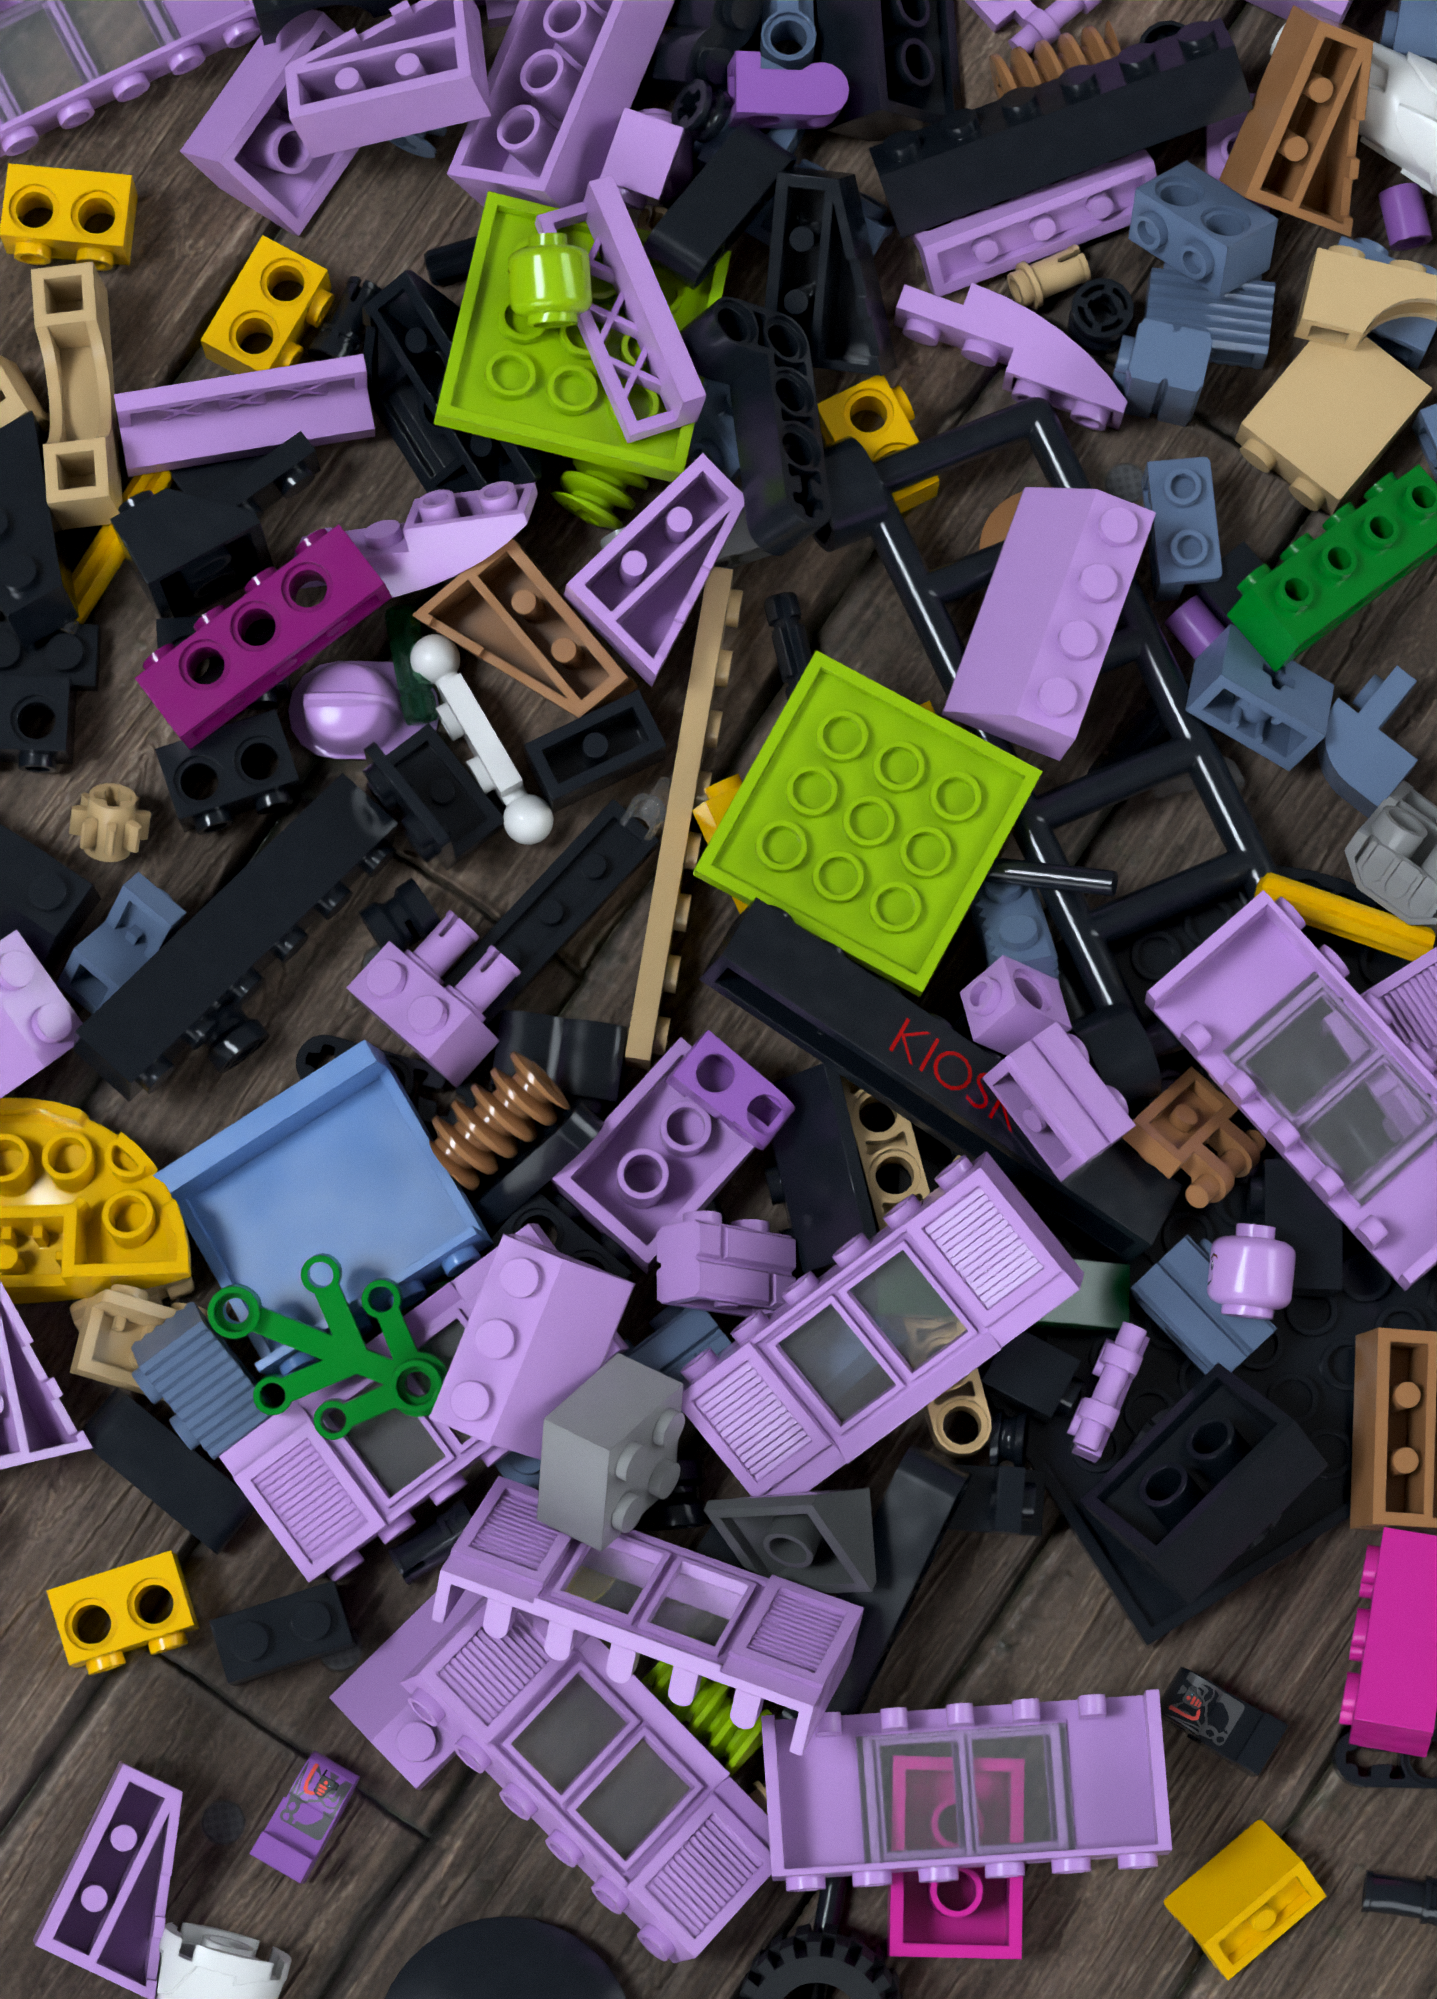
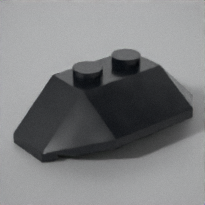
[362,270,542,493]

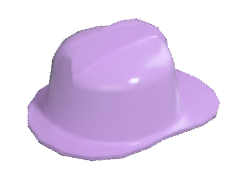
[288,661,439,760]

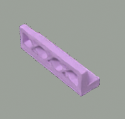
[909,149,1157,297]
[535,175,707,444]
[114,354,375,477]

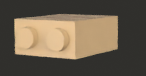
[1235,336,1433,516]

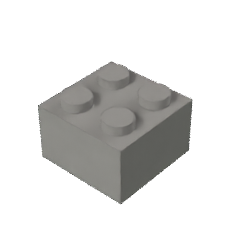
[537,1353,685,1552]

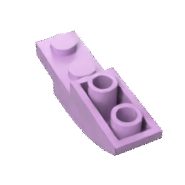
[894,283,1128,431]
[293,481,538,598]

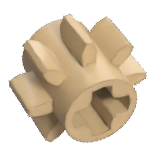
[69,783,151,862]

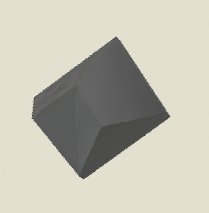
[704,1488,877,1593]

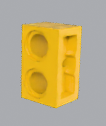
[0,163,138,271]
[201,235,334,374]
[817,375,940,513]
[46,1550,200,1675]

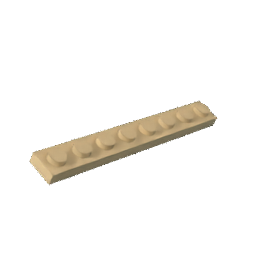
[625,566,743,1071]

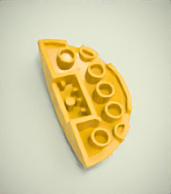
[0,1098,191,1304]

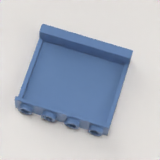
[152,1039,493,1376]

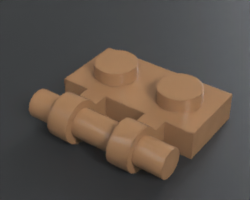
[1122,1066,1266,1208]

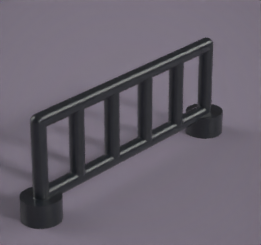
[812,397,1315,1109]

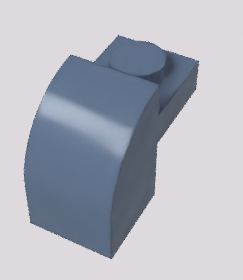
[1317,666,1418,818]
[57,872,187,1014]

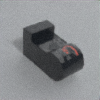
[1160,1667,1288,1777]

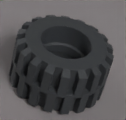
[739,1923,903,1999]

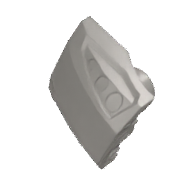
[1344,780,1437,925]

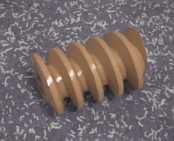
[989,20,1121,100]
[429,1050,571,1191]

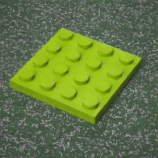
[433,191,732,482]
[693,650,1043,997]

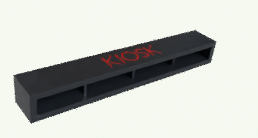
[699,897,1183,1265]

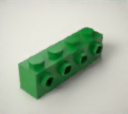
[1227,464,1437,672]

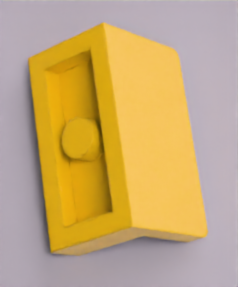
[1164,1820,1327,1981]

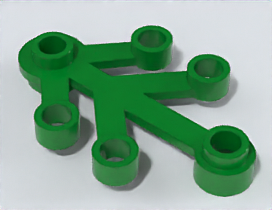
[207,1253,448,1440]

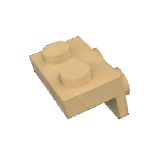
[70,1284,223,1401]

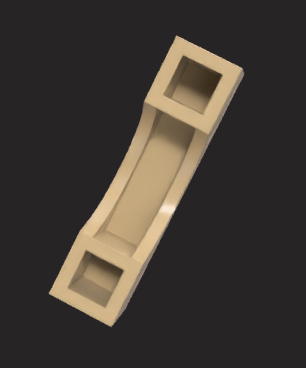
[1294,245,1437,351]
[31,262,123,530]

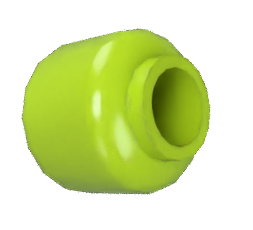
[508,233,592,328]

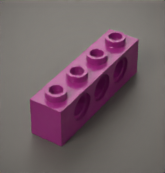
[135,524,392,749]

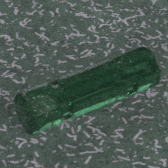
[384,604,438,726]

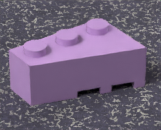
[284,0,492,158]
[563,453,745,687]
[0,1281,93,1469]
[33,1761,183,1999]

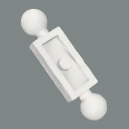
[410,634,554,845]

